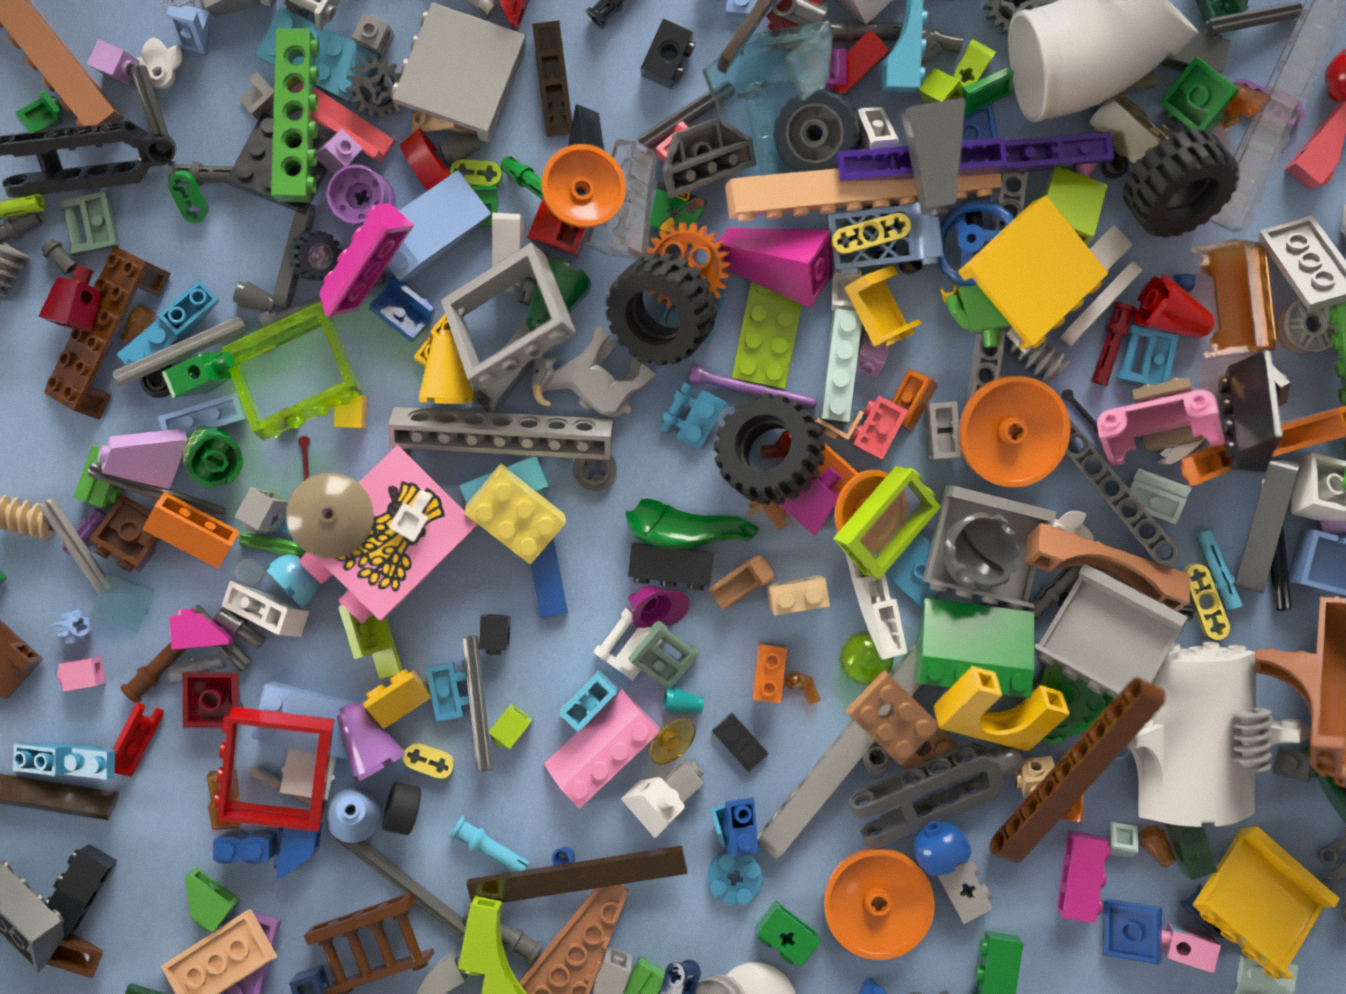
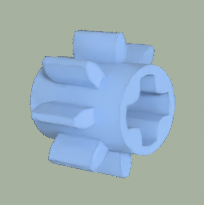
[54,610,92,645]

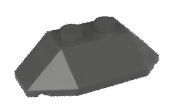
[663,118,757,198]

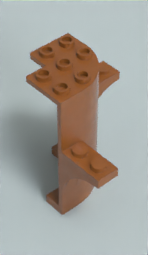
[1255,596,1346,787]

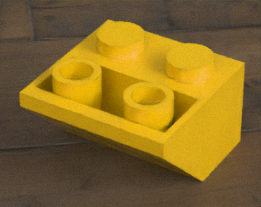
[362,669,431,729]

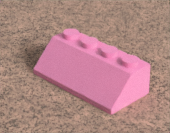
[544,688,660,809]

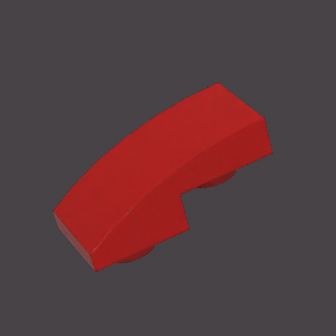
[399,128,451,191]

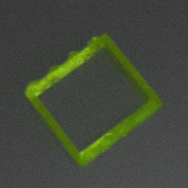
[221,301,363,441]

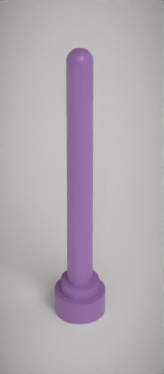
[688,364,817,408]

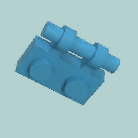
[659,381,726,451]
[426,659,469,722]

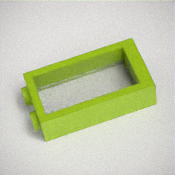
[833,466,941,580]

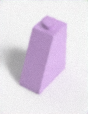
[98,429,187,489]

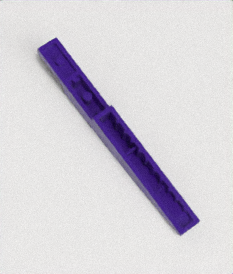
[837,132,1114,181]

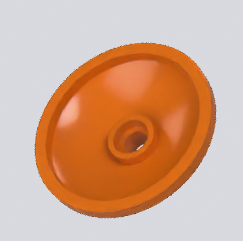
[541,144,626,228]
[834,470,906,552]

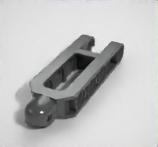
[849,743,1024,848]

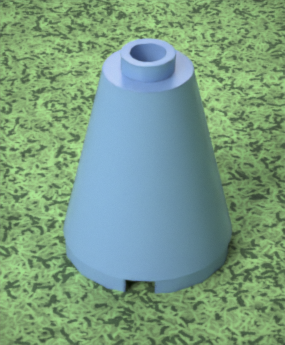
[325,787,381,843]

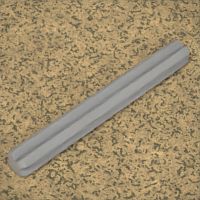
[113,317,246,386]

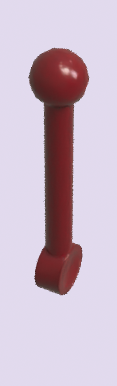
[298,436,310,481]

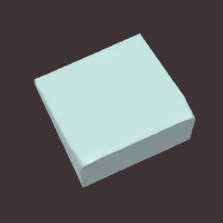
[1107,822,1138,858]

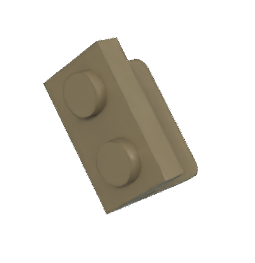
[1132,377,1202,452]

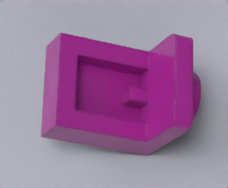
[808,49,847,91]

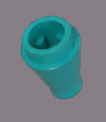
[663,687,704,715]

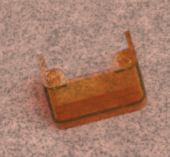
[1192,239,1276,358]

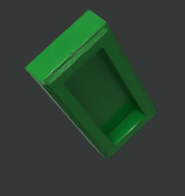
[962,67,1014,115]

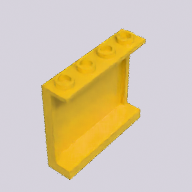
[958,195,1108,349]
[1192,826,1340,980]

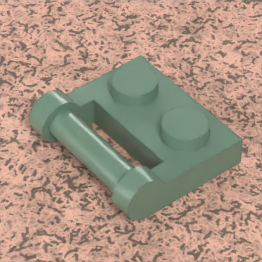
[59,191,120,256]
[628,621,700,690]

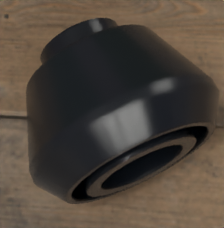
[140,364,173,398]

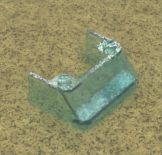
[702,21,833,111]

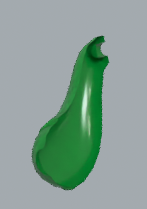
[625,499,759,550]

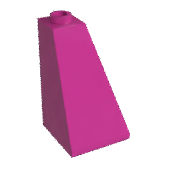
[716,228,832,307]

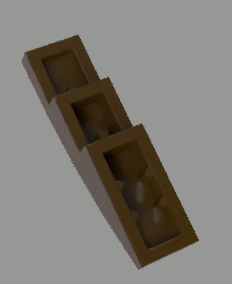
[532,20,572,137]

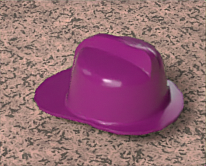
[628,585,690,628]

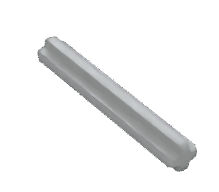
[40,498,113,595]

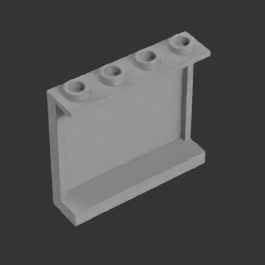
[391,2,527,143]
[922,485,1057,610]
[1034,563,1188,700]

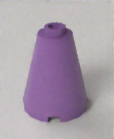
[337,701,405,782]

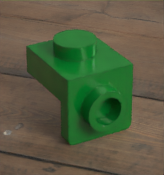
[16,90,63,132]

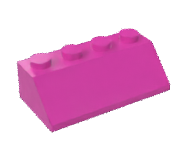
[319,203,414,317]

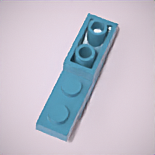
[117,280,219,365]
[13,743,115,780]

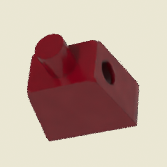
[38,265,101,333]

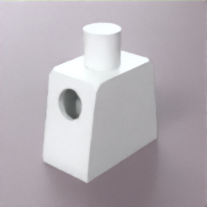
[621,777,685,838]

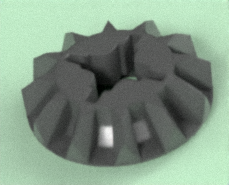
[573,455,617,491]

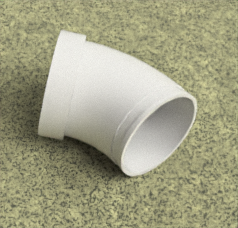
[1008,0,1199,123]

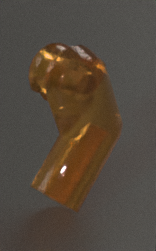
[784,671,821,705]

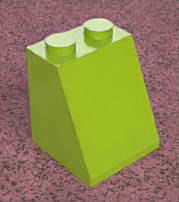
[1040,166,1108,246]

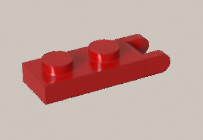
[112,703,164,777]

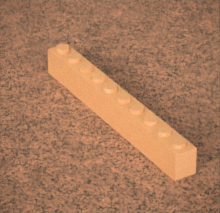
[725,169,1002,222]

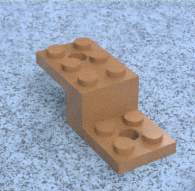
[845,670,959,782]

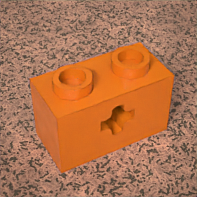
[752,642,787,703]

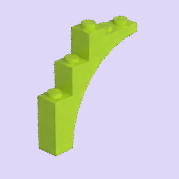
[458,896,527,994]

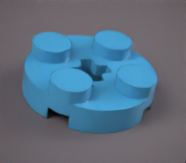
[708,852,762,905]

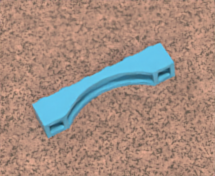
[881,0,927,93]

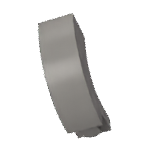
[417,950,468,994]

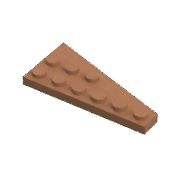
[518,884,629,994]

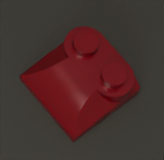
[182,672,244,728]

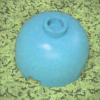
[265,554,319,608]

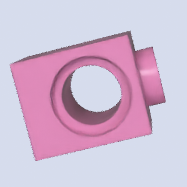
[57,656,106,691]

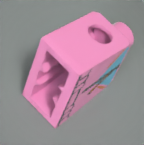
[1162,923,1221,973]

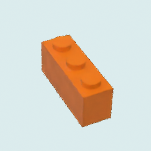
[142,492,240,569]

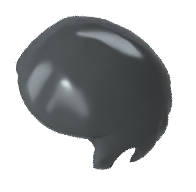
[943,512,1020,591]

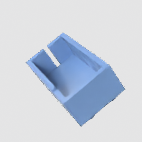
[1289,529,1346,597]

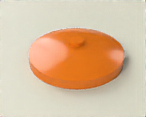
[958,375,1070,487]
[823,847,935,960]

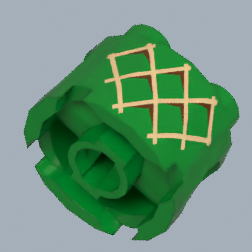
[181,425,243,488]

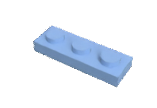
[158,393,247,436]

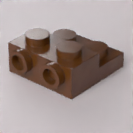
[89,495,160,573]

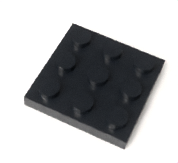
[227,112,329,215]

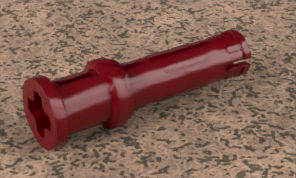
[1090,302,1137,386]

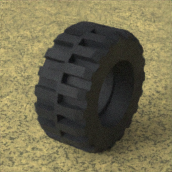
[1123,129,1240,238]
[605,253,717,366]
[714,393,826,505]

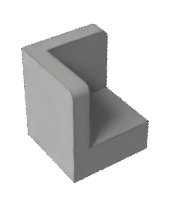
[240,71,274,120]

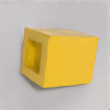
[334,394,368,429]

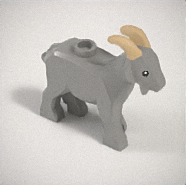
[532,325,656,418]

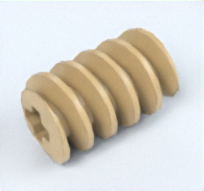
[0,495,56,541]

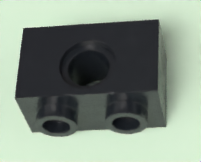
[640,18,696,89]

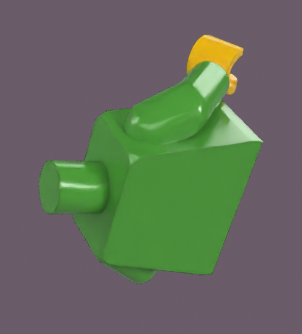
[941,285,1011,348]

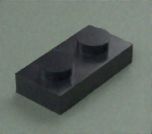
[712,712,769,772]

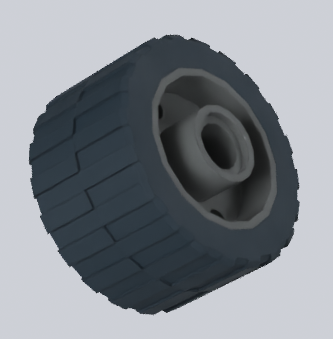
[773,89,862,172]

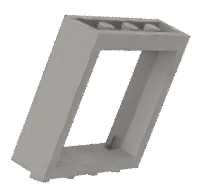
[441,243,576,389]

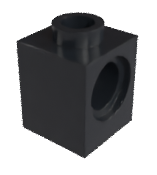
[479,614,511,655]

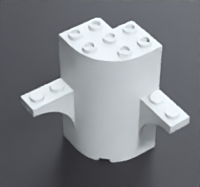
[1127,642,1311,827]

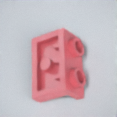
[850,396,908,460]

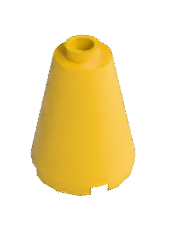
[419,330,474,404]

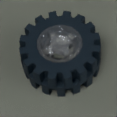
[288,231,342,281]

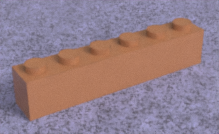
[0,0,124,126]

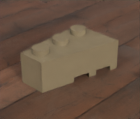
[1089,93,1170,168]

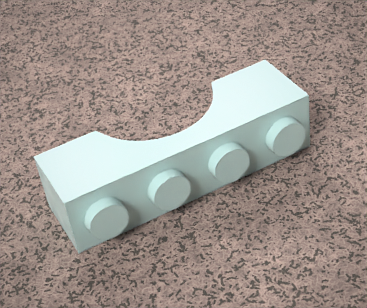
[819,309,862,423]

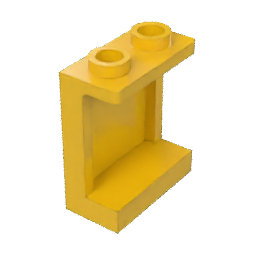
[844,265,922,347]

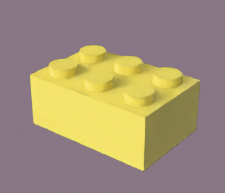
[465,464,566,564]

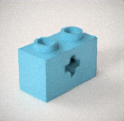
[559,670,618,732]

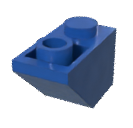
[721,797,759,857]
[274,822,323,879]

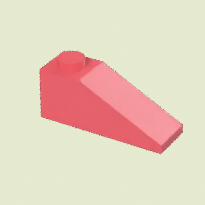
[1285,101,1346,189]

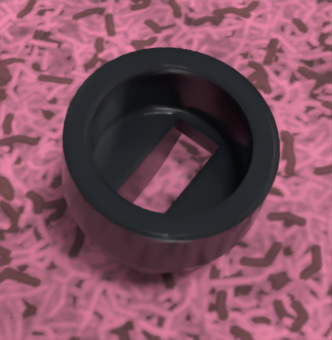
[898,251,923,275]

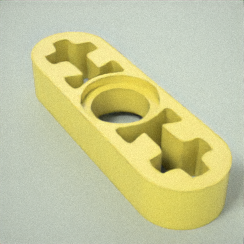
[830,213,911,255]
[1182,564,1230,640]

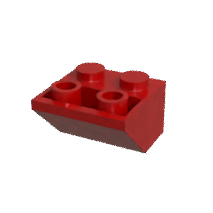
[527,200,590,259]

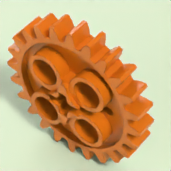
[645,222,732,313]

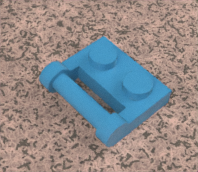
[1116,325,1179,385]

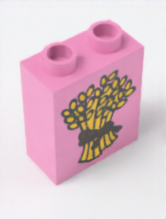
[298,445,478,624]

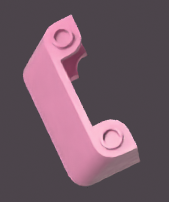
[1097,390,1225,467]

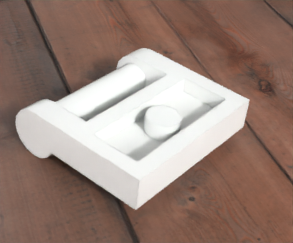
[593,608,662,681]

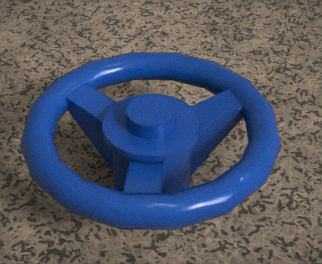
[938,200,1014,286]

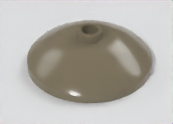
[286,473,374,558]

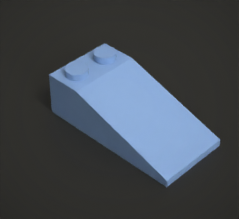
[388,170,492,282]
[251,681,358,759]

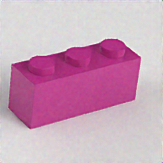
[1056,830,1110,923]

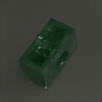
[1165,823,1218,880]

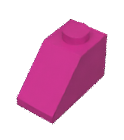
[169,609,234,650]

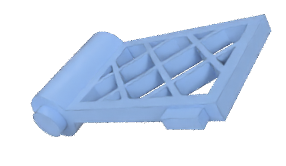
[828,203,944,275]

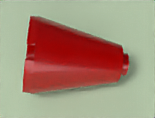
[1133,274,1215,339]

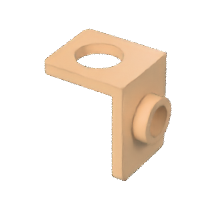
[815,411,864,441]

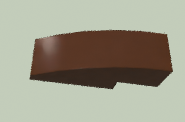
[14,934,104,979]

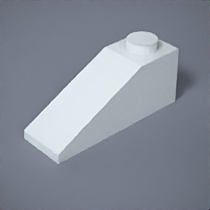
[222,581,310,637]

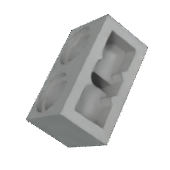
[924,401,962,460]

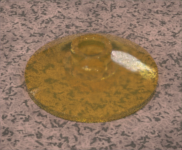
[649,718,696,765]

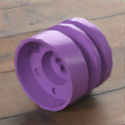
[327,164,396,228]

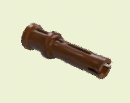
[120,642,187,703]

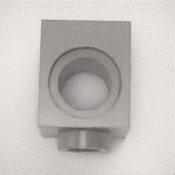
[352,12,394,58]
[663,759,704,802]

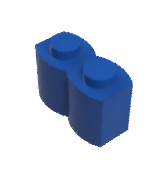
[213,830,277,864]

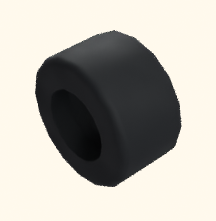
[382,782,421,835]

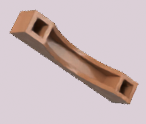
[1025,523,1190,611]

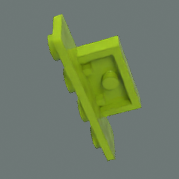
[338,605,403,679]

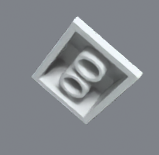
[1291,452,1346,521]

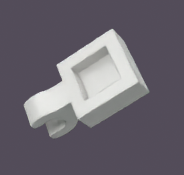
[389,490,432,542]

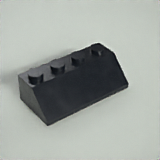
[1218,350,1282,472]

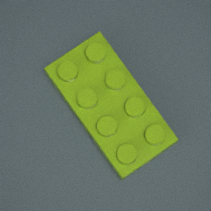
[731,281,802,389]

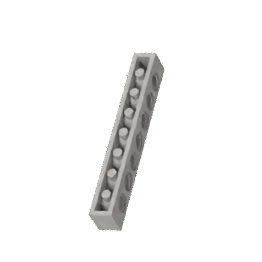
[388,407,613,460]

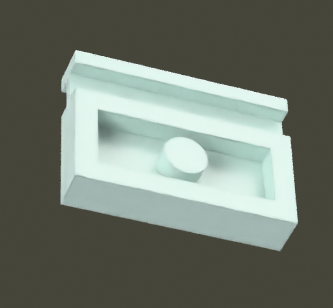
[1123,467,1192,525]
[1235,954,1298,994]

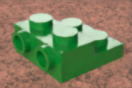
[1159,56,1241,133]

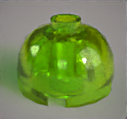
[838,630,894,686]

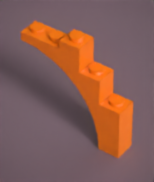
[1181,405,1346,486]

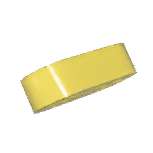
[403,743,455,779]

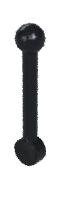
[1062,389,1099,434]

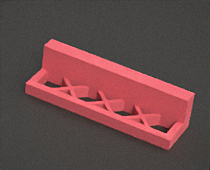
[294,84,396,164]

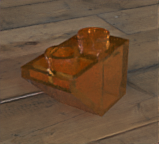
[1215,82,1272,130]

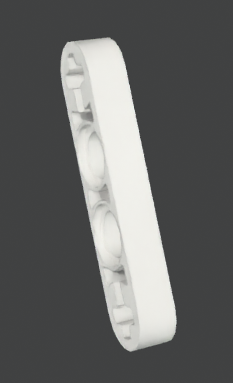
[1059,261,1143,348]

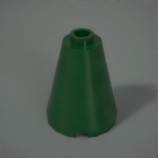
[526,257,592,332]

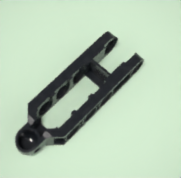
[0,120,177,198]

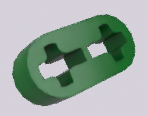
[168,170,209,223]

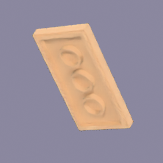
[161,909,277,994]

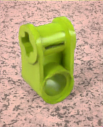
[952,38,996,88]

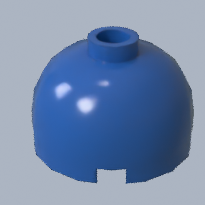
[914,821,971,875]

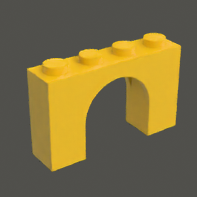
[933,667,1069,752]

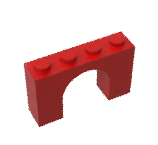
[766,0,891,97]

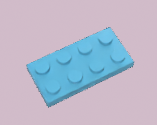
[256,6,380,106]

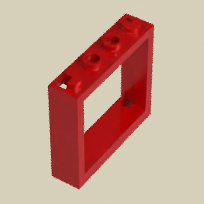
[214,707,335,832]

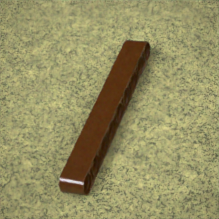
[990,677,1166,864]

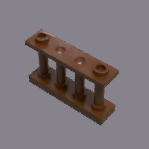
[304,892,435,994]

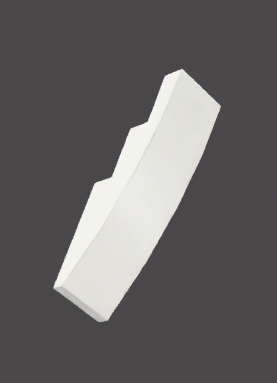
[845,551,908,659]

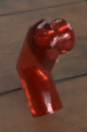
[760,430,791,459]

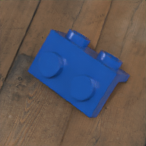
[369,276,435,343]

